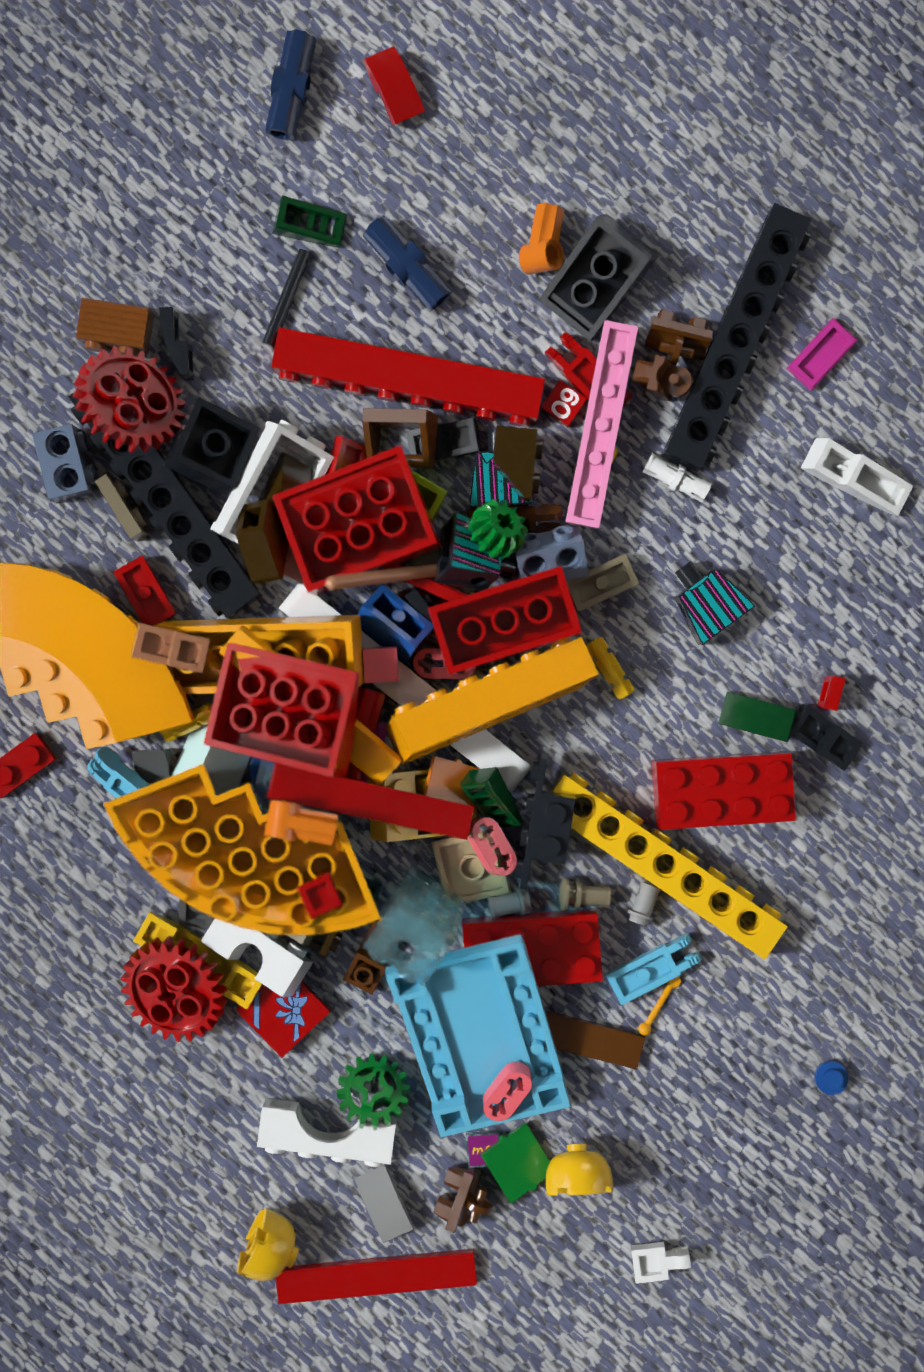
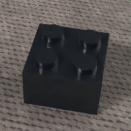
[163,397,260,495]

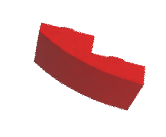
[363,46,425,125]

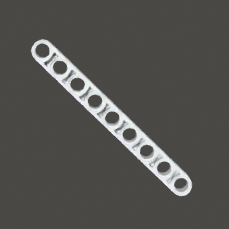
[279,583,532,793]

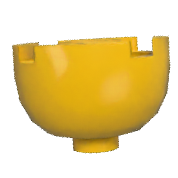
[546,1144,613,1196]
[237,1208,299,1281]

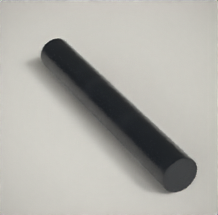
[262,249,311,348]

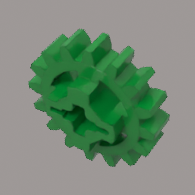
[337,1054,410,1130]

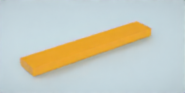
[219,624,402,786]

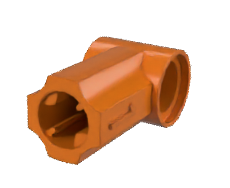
[519,202,565,275]
[264,800,338,846]

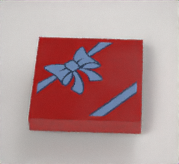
[236,980,331,1058]

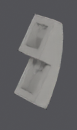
[354,1164,414,1243]

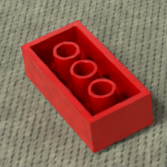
[428,566,582,675]
[651,751,796,830]
[462,908,603,986]

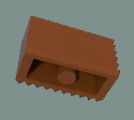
[76,298,155,356]

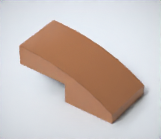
[131,623,210,673]

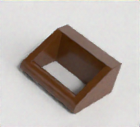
[362,408,438,468]

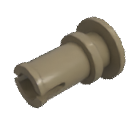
[558,877,611,911]

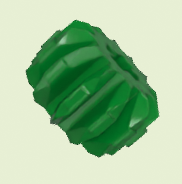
[467,499,529,559]

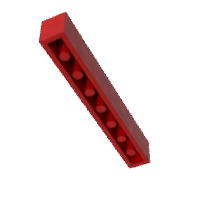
[271,327,545,427]

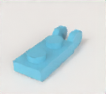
[87,746,150,798]
[605,933,702,1005]

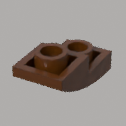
[343,917,405,995]

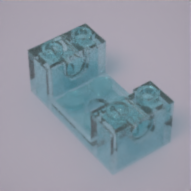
[363,864,467,987]

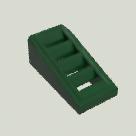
[272,195,347,248]
[460,767,523,827]

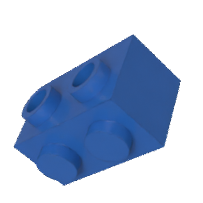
[358,584,434,665]

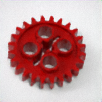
[73,346,186,453]
[120,936,228,1042]

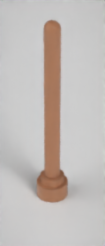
[326,563,437,590]

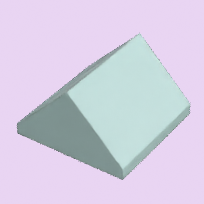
[171,724,252,796]

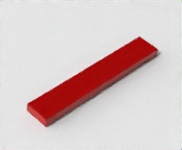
[267,763,474,840]
[276,1248,477,1304]

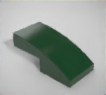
[718,692,797,742]

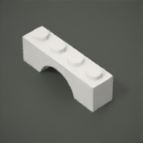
[257,1098,397,1167]

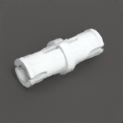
[642,453,712,503]

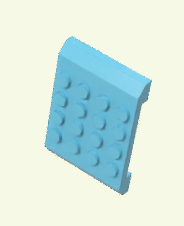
[386,934,571,1137]

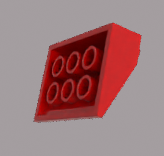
[272,445,442,595]
[203,643,360,778]

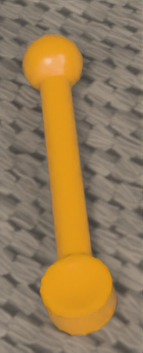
[638,976,681,1036]

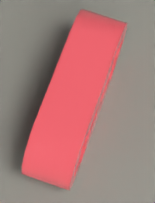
[413,648,476,679]
[468,817,517,876]
[483,1062,532,1121]

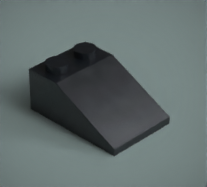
[538,214,659,341]

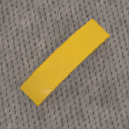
[133,912,262,1009]

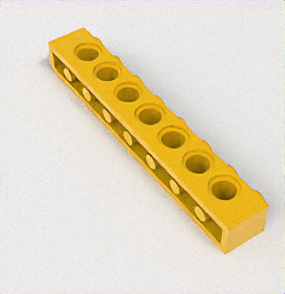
[550,772,788,960]

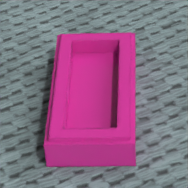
[786,318,858,391]

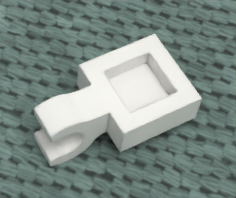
[631,1242,691,1284]

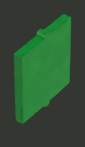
[480,1122,550,1203]

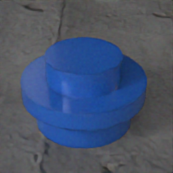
[814,1061,849,1095]

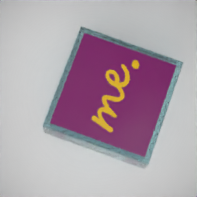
[466,1129,499,1168]

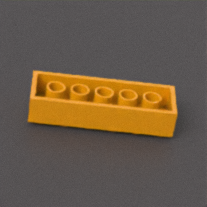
[154,615,365,694]
[385,637,599,765]

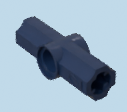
[265,29,316,141]
[363,215,451,312]

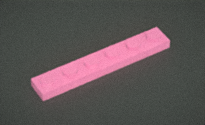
[565,320,638,529]

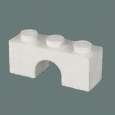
[201,919,313,997]

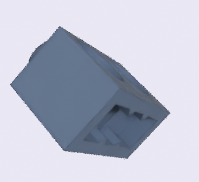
[32,424,98,503]
[514,525,589,581]

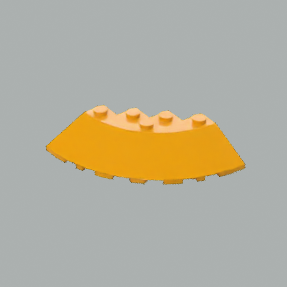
[0,562,195,749]
[103,764,381,935]

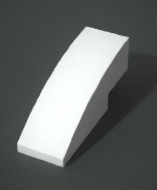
[801,438,913,516]

